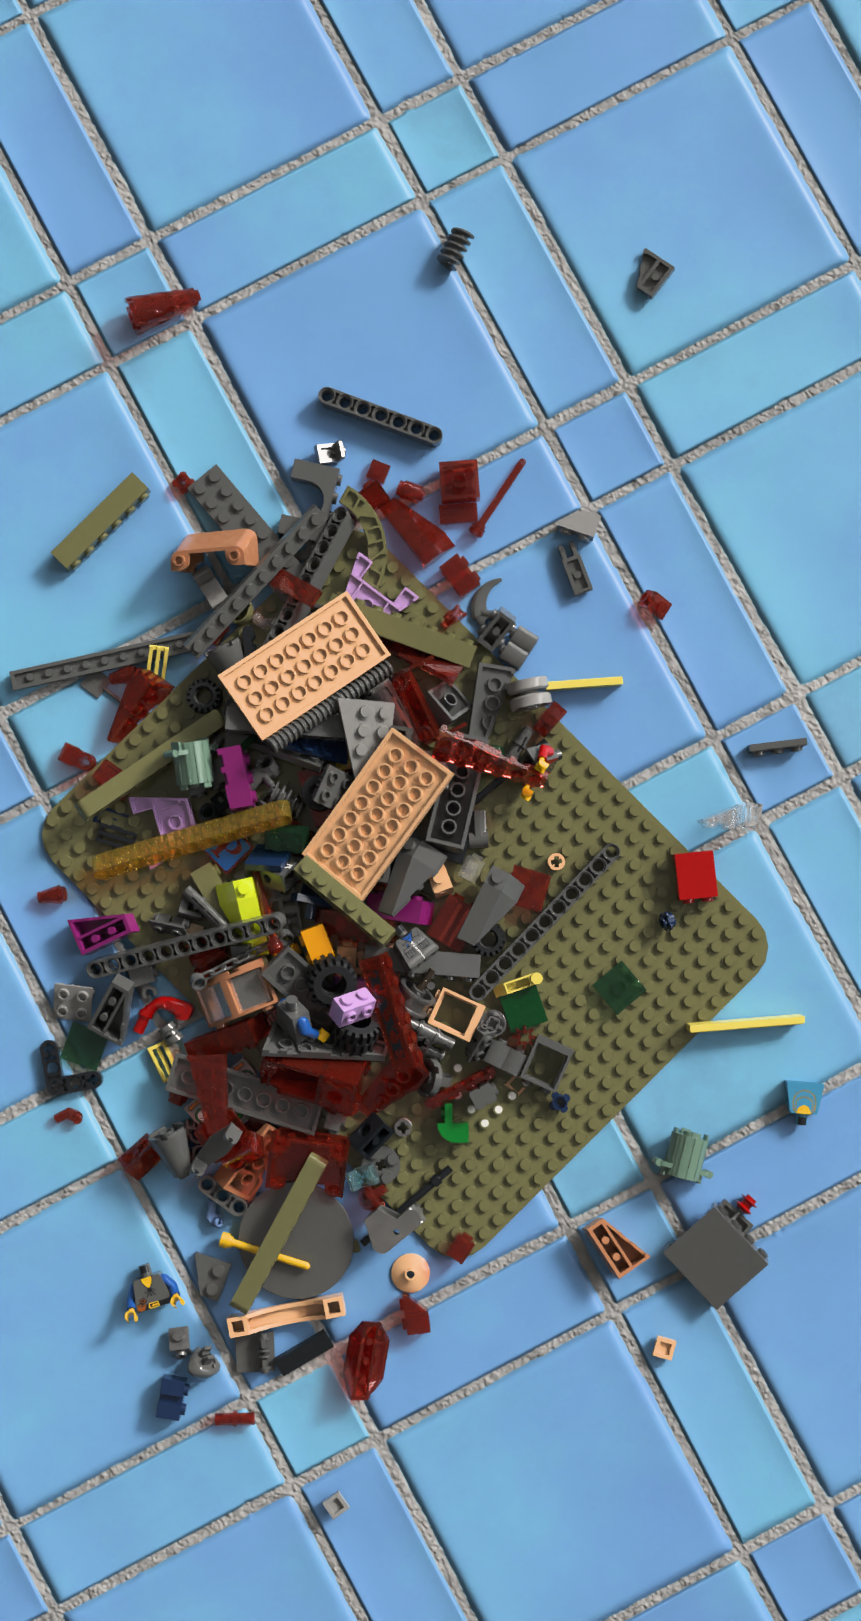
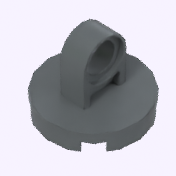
[415,1058,453,1098]

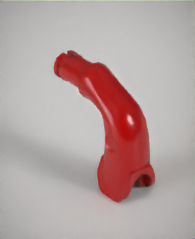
[133,996,195,1035]

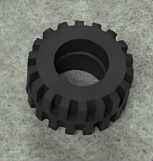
[306,953,358,1008]
[329,1009,382,1054]

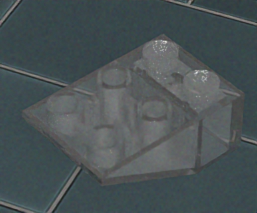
[698,802,763,832]

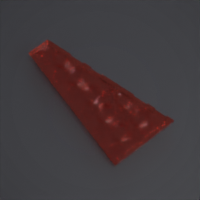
[431,724,548,788]

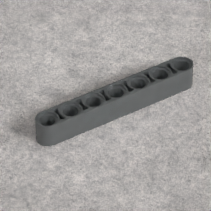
[318,387,443,448]

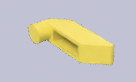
[493,972,543,998]

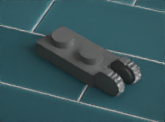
[557,541,593,597]

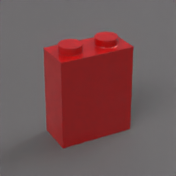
[672,850,718,904]

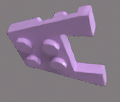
[345,552,419,614]
[129,797,200,870]

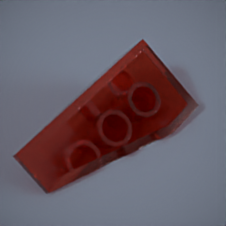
[379,497,455,569]
[107,667,174,743]
[354,1044,430,1116]

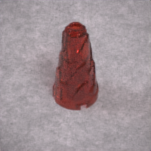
[124,287,201,335]

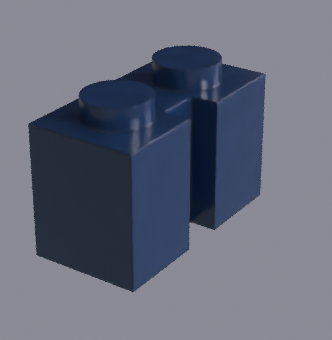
[156,1374,190,1421]

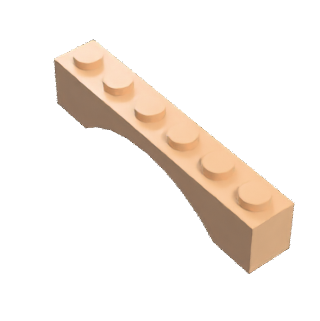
[226,1292,346,1338]

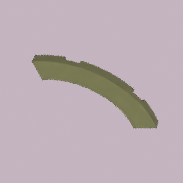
[339,486,387,590]

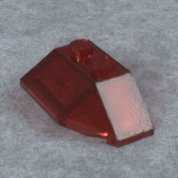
[343,1321,390,1401]

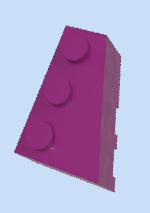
[217,745,258,812]
[366,890,435,925]
[67,913,140,955]

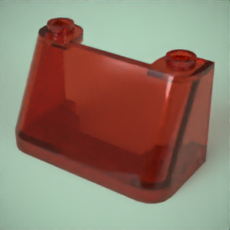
[265,1128,350,1198]

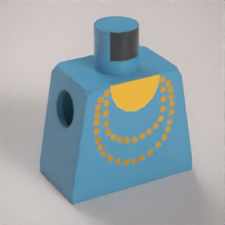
[784,1080,824,1125]

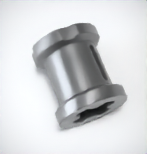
[394,1117,412,1137]

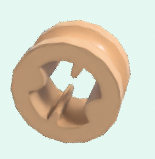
[547,853,565,871]

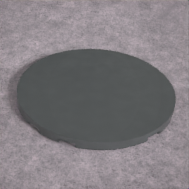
[238,1182,354,1299]

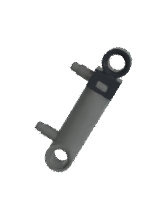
[198,754,281,829]

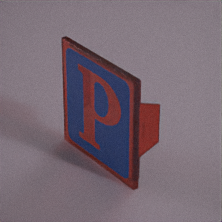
[200,821,254,875]

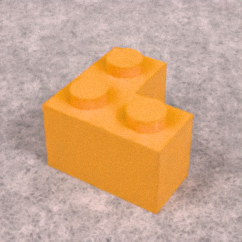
[298,922,336,965]

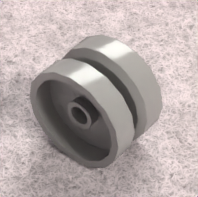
[506,676,552,712]

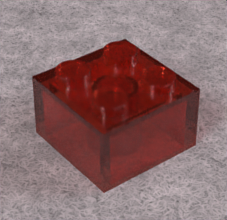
[439,459,480,504]

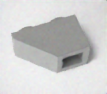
[557,510,601,542]

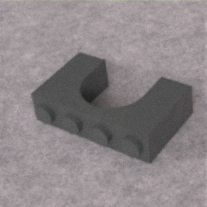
[277,459,343,544]

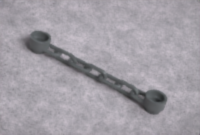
[189,929,294,991]

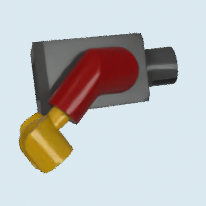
[515,743,562,801]

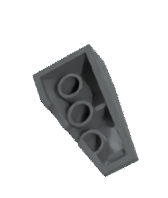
[378,837,448,917]
[457,865,525,946]

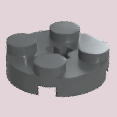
[362,1145,400,1185]

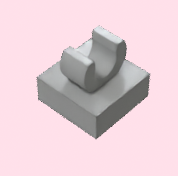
[322,1490,350,1520]

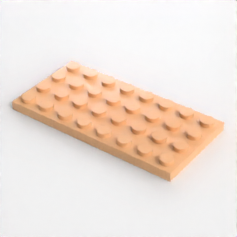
[217,591,391,741]
[302,728,455,901]

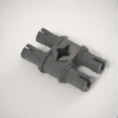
[390,1013,455,1062]

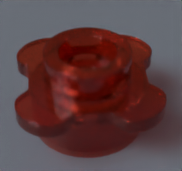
[172,471,195,494]

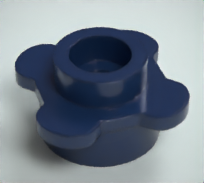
[659,912,676,932]
[549,1091,570,1113]

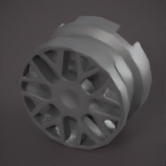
[479,1009,506,1037]

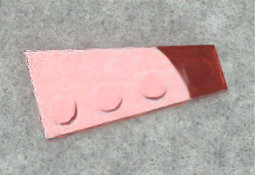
[187,1054,229,1134]

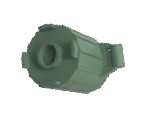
[163,737,218,791]
[651,1127,713,1184]

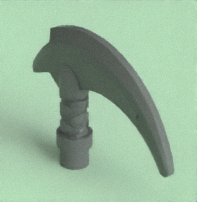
[471,578,502,626]

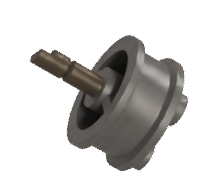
[390,967,436,1021]

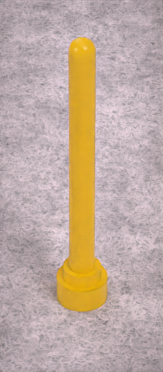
[219,1232,310,1270]

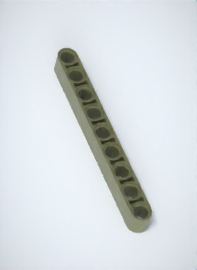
[74,709,225,821]
[229,1152,329,1315]

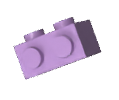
[329,987,376,1028]

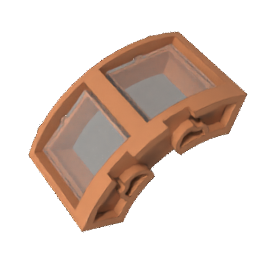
[195,958,279,1029]

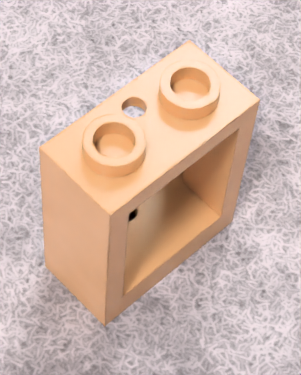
[426,987,486,1042]

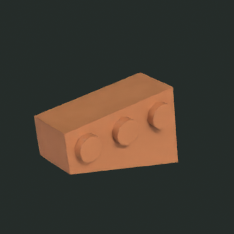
[582,1217,651,1279]

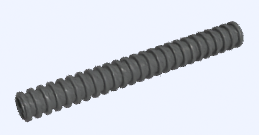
[266,660,393,754]

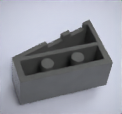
[87,973,135,1047]

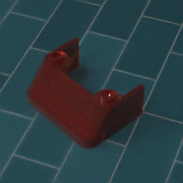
[392,655,467,744]

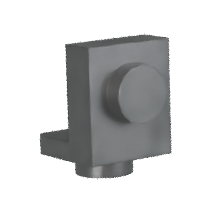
[314,440,346,465]
[169,1326,192,1359]

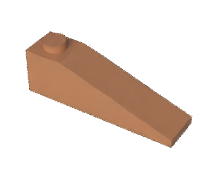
[213,1123,281,1201]

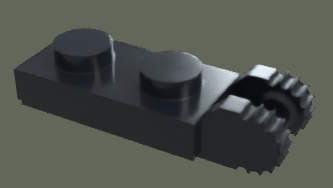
[242,625,257,657]

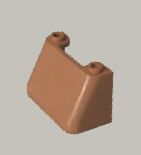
[171,529,259,573]

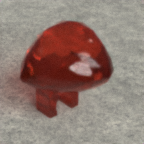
[358,1181,389,1212]

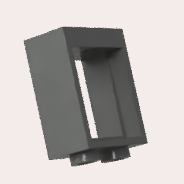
[519,1034,574,1094]

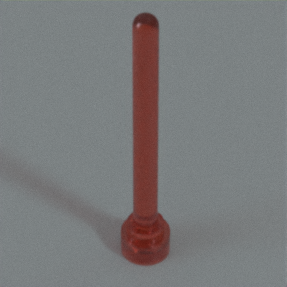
[468,458,526,538]
[251,870,284,954]

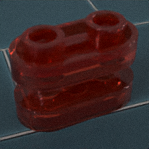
[189,946,232,978]

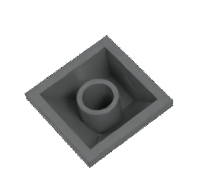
[426,678,472,733]

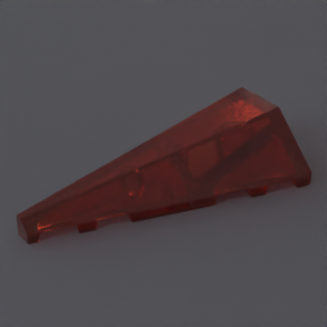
[378,636,464,686]

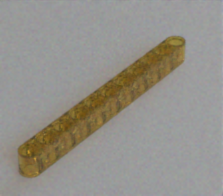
[92,800,292,880]

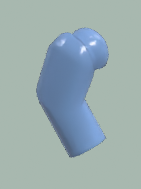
[205,1199,224,1228]

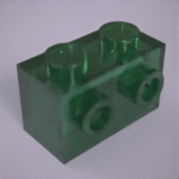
[265,823,309,854]

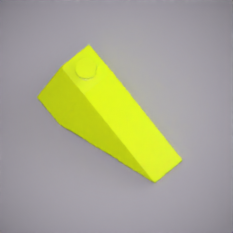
[215,877,270,957]

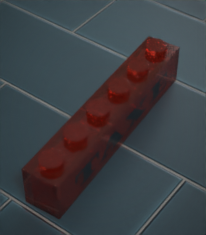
[359,951,424,1073]

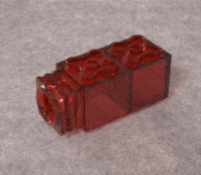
[260,1056,367,1115]

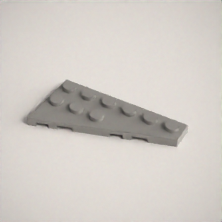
[336,697,395,780]

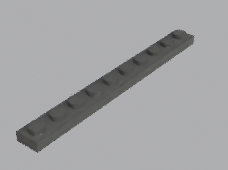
[183,504,328,659]
[9,631,195,691]

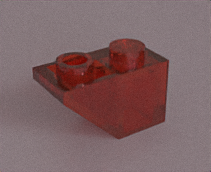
[399,1292,431,1335]

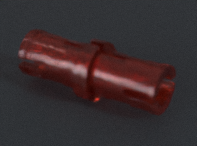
[215,1411,255,1427]

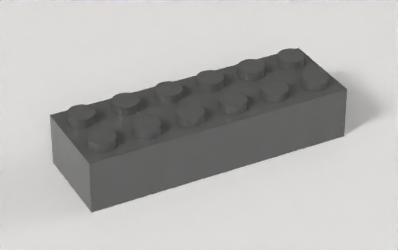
[425,731,489,855]

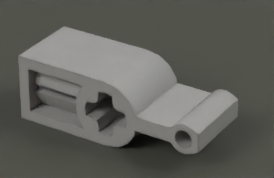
[191,565,227,610]

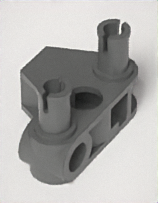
[364,1203,426,1254]

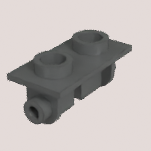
[149,913,191,937]
[465,1024,497,1063]

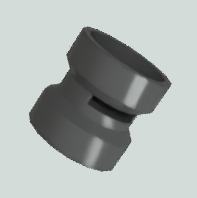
[157,1021,184,1047]

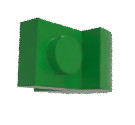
[437,1102,469,1143]

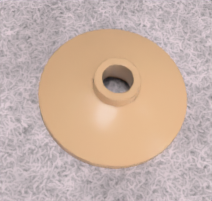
[391,1253,430,1293]

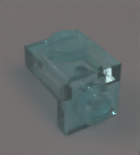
[346,1164,380,1192]

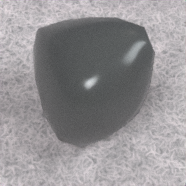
[188,1346,221,1379]

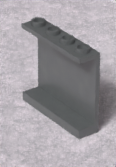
[663,1202,768,1310]

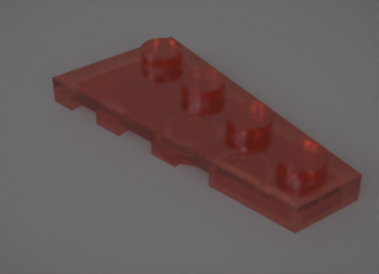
[423,1065,497,1109]

